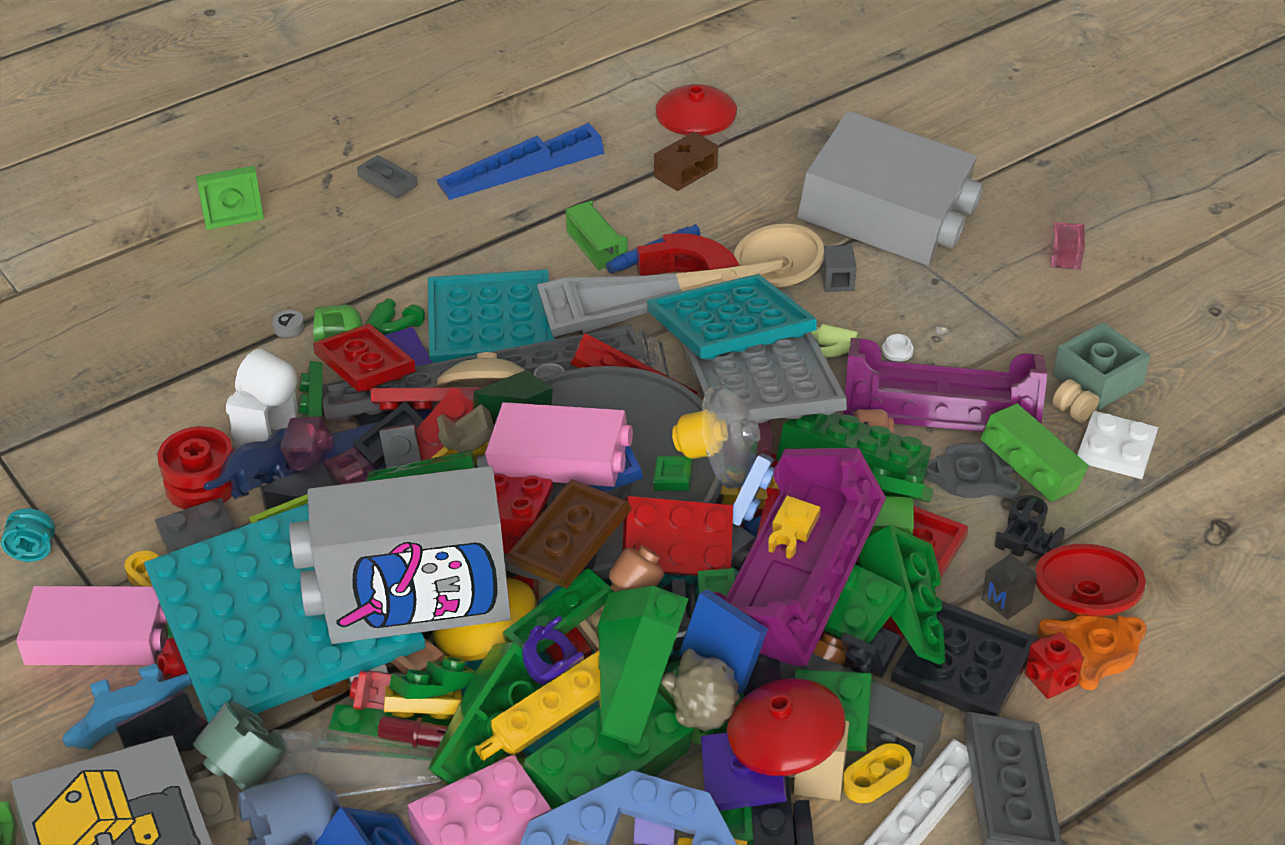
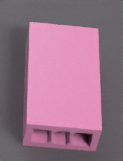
[485,402,633,487]
[16,586,167,665]

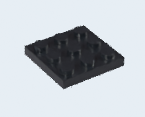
[891,601,1038,717]

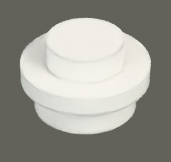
[882,334,914,362]

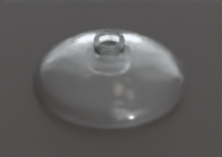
[702,384,760,489]

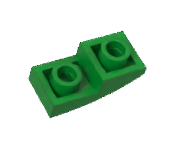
[389,656,476,699]

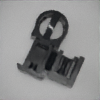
[994,495,1065,557]

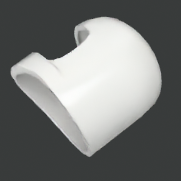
[235,348,298,407]

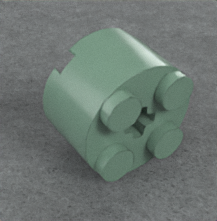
[193,701,288,791]

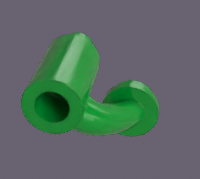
[364,298,425,335]

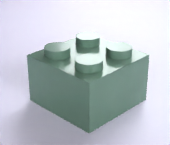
[1053,322,1150,410]

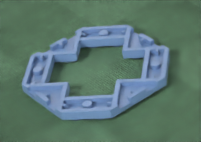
[520,770,737,845]

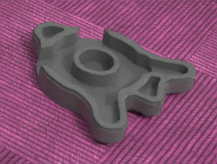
[925,442,1022,500]

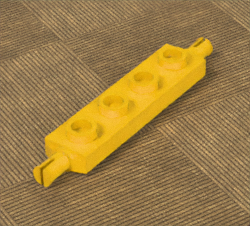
[475,651,601,761]

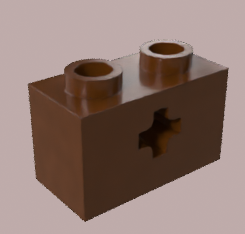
[654,131,718,191]

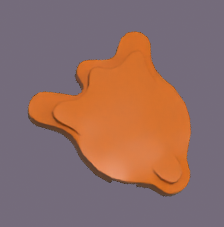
[1038,615,1147,690]

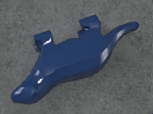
[203,428,299,500]

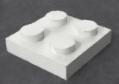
[1078,411,1159,479]

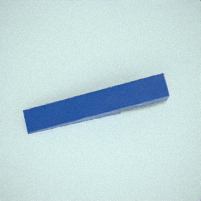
[437,123,605,200]

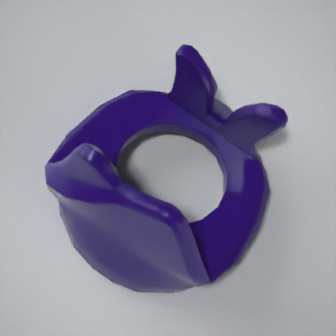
[522,616,584,685]

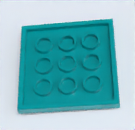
[428,269,555,363]
[647,274,817,359]

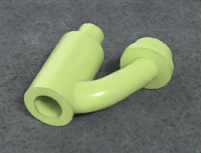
[812,324,860,359]

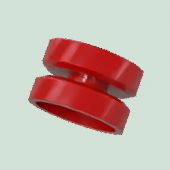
[157,426,233,510]

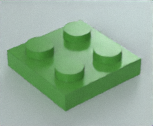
[196,166,264,230]

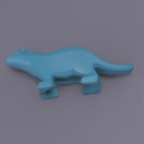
[62,664,192,750]

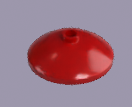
[656,84,737,136]
[1035,544,1146,617]
[727,679,846,776]

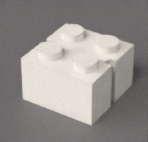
[226,390,299,447]

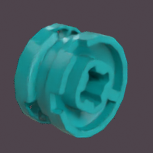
[1,508,56,562]

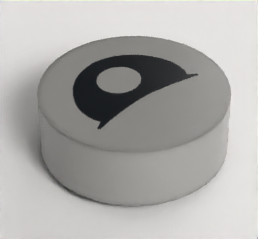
[272,310,305,338]

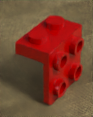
[494,474,553,554]

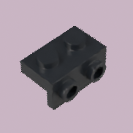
[115,691,208,753]

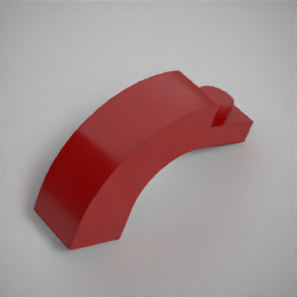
[637,233,740,276]

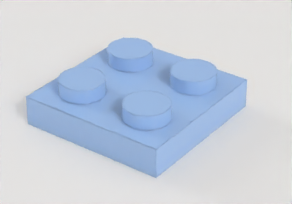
[733,453,775,526]

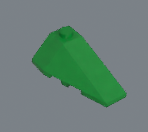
[858,525,945,665]
[597,586,688,747]
[428,642,545,785]

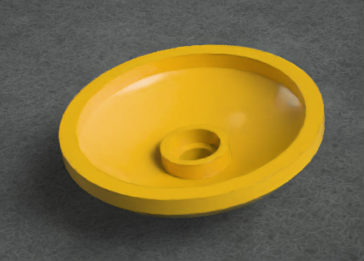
[433,578,538,661]

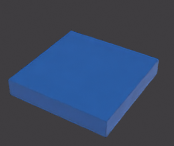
[679,589,768,694]

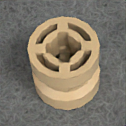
[1052,379,1099,423]

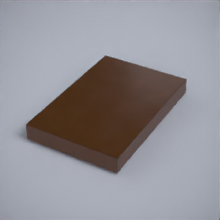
[506,479,631,589]

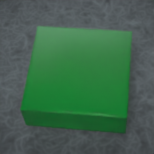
[653,456,693,491]

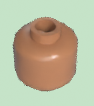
[609,545,664,592]

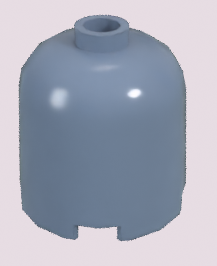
[238,772,340,845]

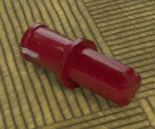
[377,716,448,749]

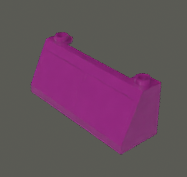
[843,338,1047,432]
[713,448,886,666]

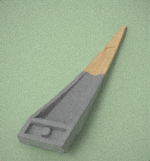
[537,260,783,337]

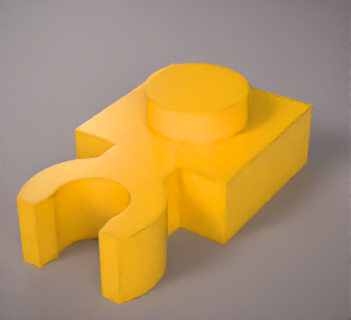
[768,496,821,559]

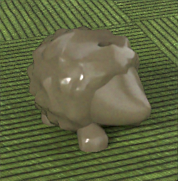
[661,648,740,731]

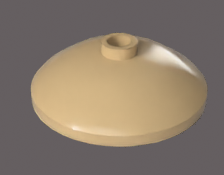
[734,224,824,288]
[437,352,529,388]

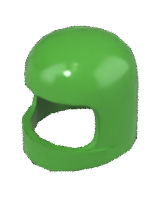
[313,305,363,342]

